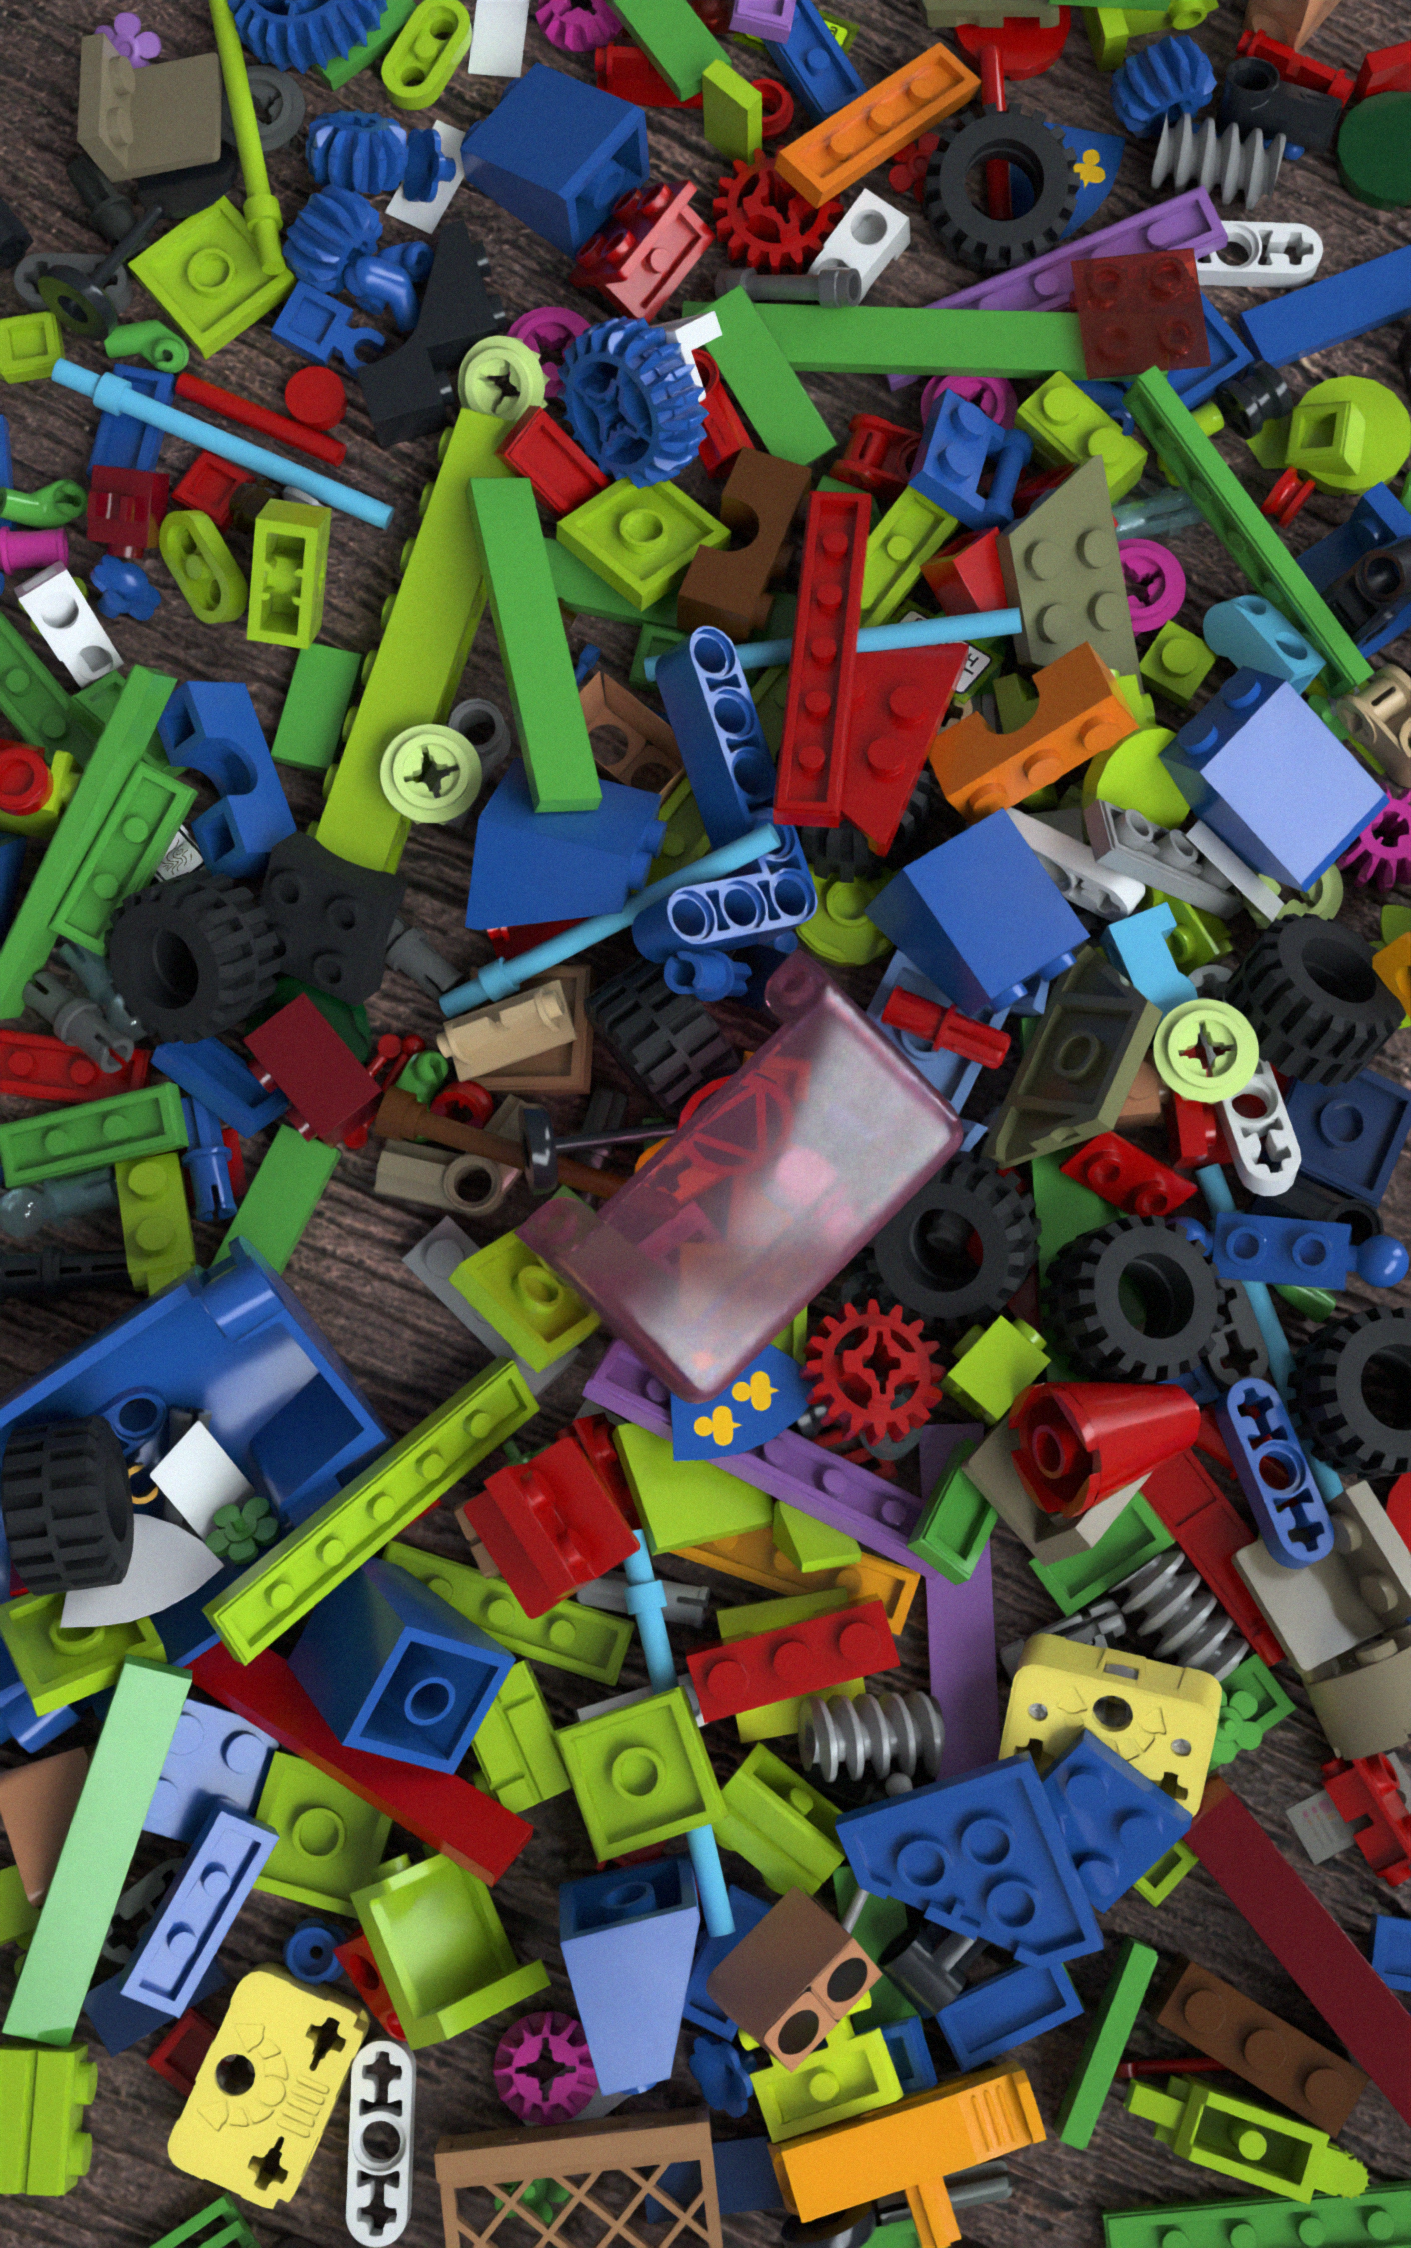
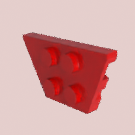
[840,643,969,858]

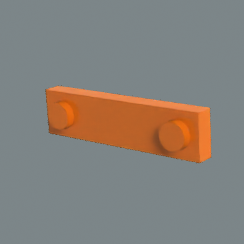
[774,42,982,209]

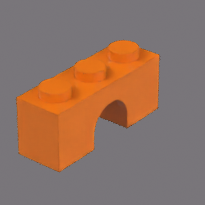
[928,641,1140,826]

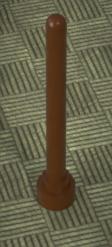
[374,1085,677,1218]

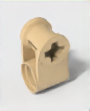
[1335,664,1411,788]

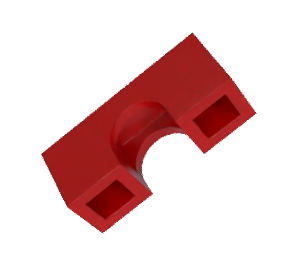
[919,462,1119,617]
[686,1593,901,1723]

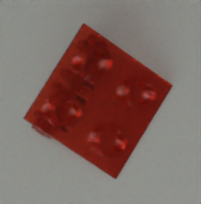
[1069,247,1211,380]

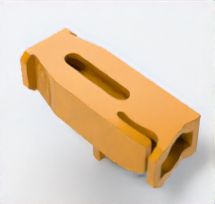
[766,2060,1047,2248]

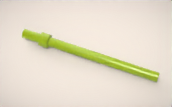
[208,0,286,275]

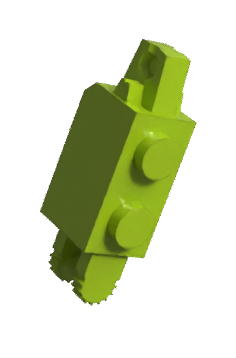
[1123,2073,1370,2205]

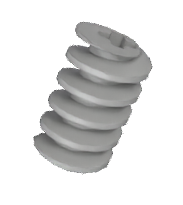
[1151,112,1286,210]
[1107,1550,1249,1682]
[798,1691,945,1782]

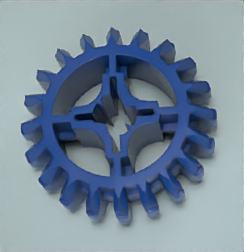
[227,0,388,75]
[556,316,710,489]

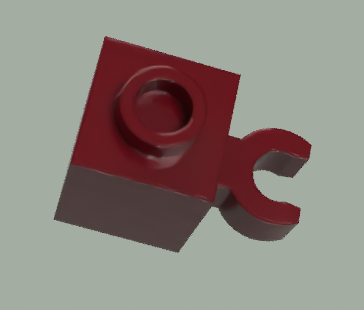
[86,465,170,559]

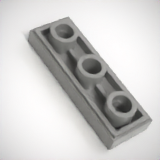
[1083,799,1244,920]

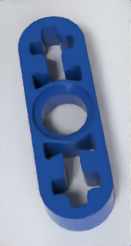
[1215,1378,1335,1569]

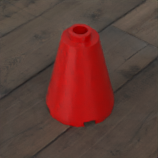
[1008,1382,1201,1518]

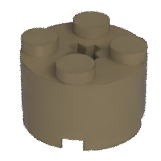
[1300,1620,1411,1760]

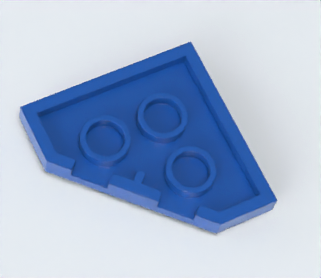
[835,1751,1104,1970]

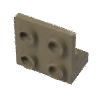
[77,32,223,183]
[961,1404,1154,1567]
[1231,1480,1411,1674]

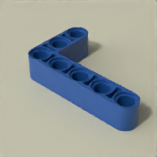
[632,626,818,964]

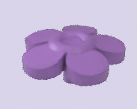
[94,12,162,69]

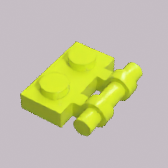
[738,1990,904,2143]

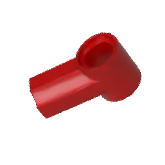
[691,349,755,479]

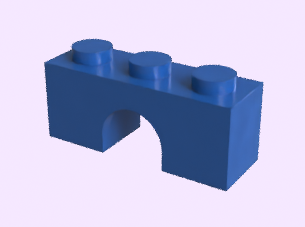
[157,681,297,879]

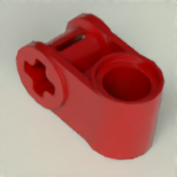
[829,413,923,503]

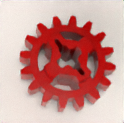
[713,145,844,275]
[799,1299,946,1446]

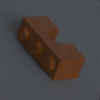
[677,446,812,645]
[1145,1951,1371,2138]

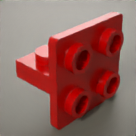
[568,179,716,324]
[463,1436,641,1619]

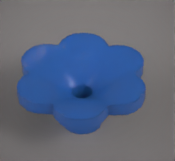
[403,128,456,203]
[90,554,161,621]
[689,2034,757,2118]

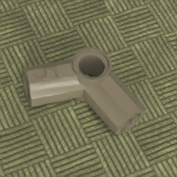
[374,1094,555,1220]

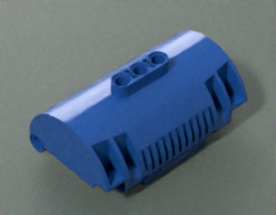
[0,1235,397,1753]

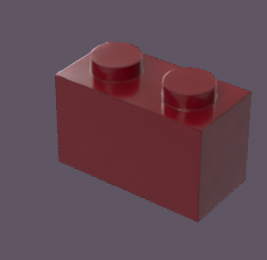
[243,992,385,1149]

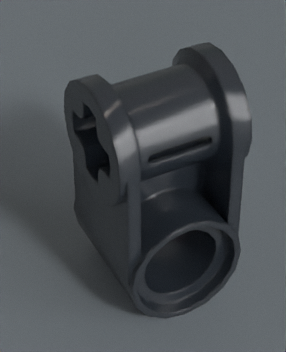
[1320,534,1411,650]

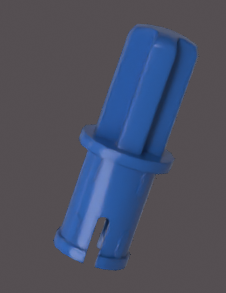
[664,949,752,1002]
[181,1095,238,1222]

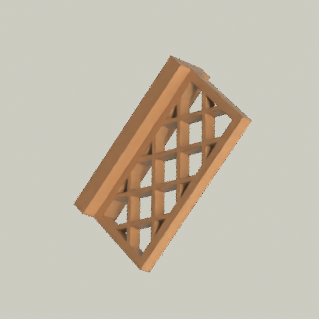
[434,2105,723,2248]

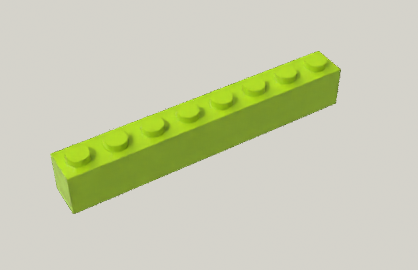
[306,407,517,875]

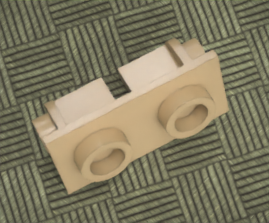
[436,979,578,1082]

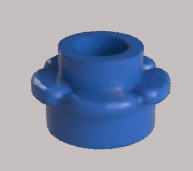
[283,1918,347,1986]

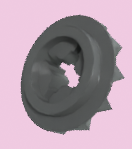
[221,65,307,159]

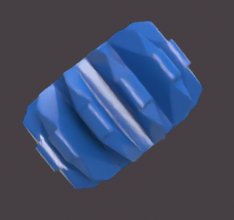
[1108,35,1217,138]
[305,109,409,195]
[282,184,383,295]

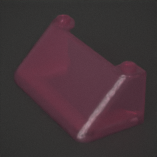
[514,949,964,1404]

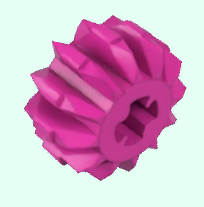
[1335,782,1411,893]

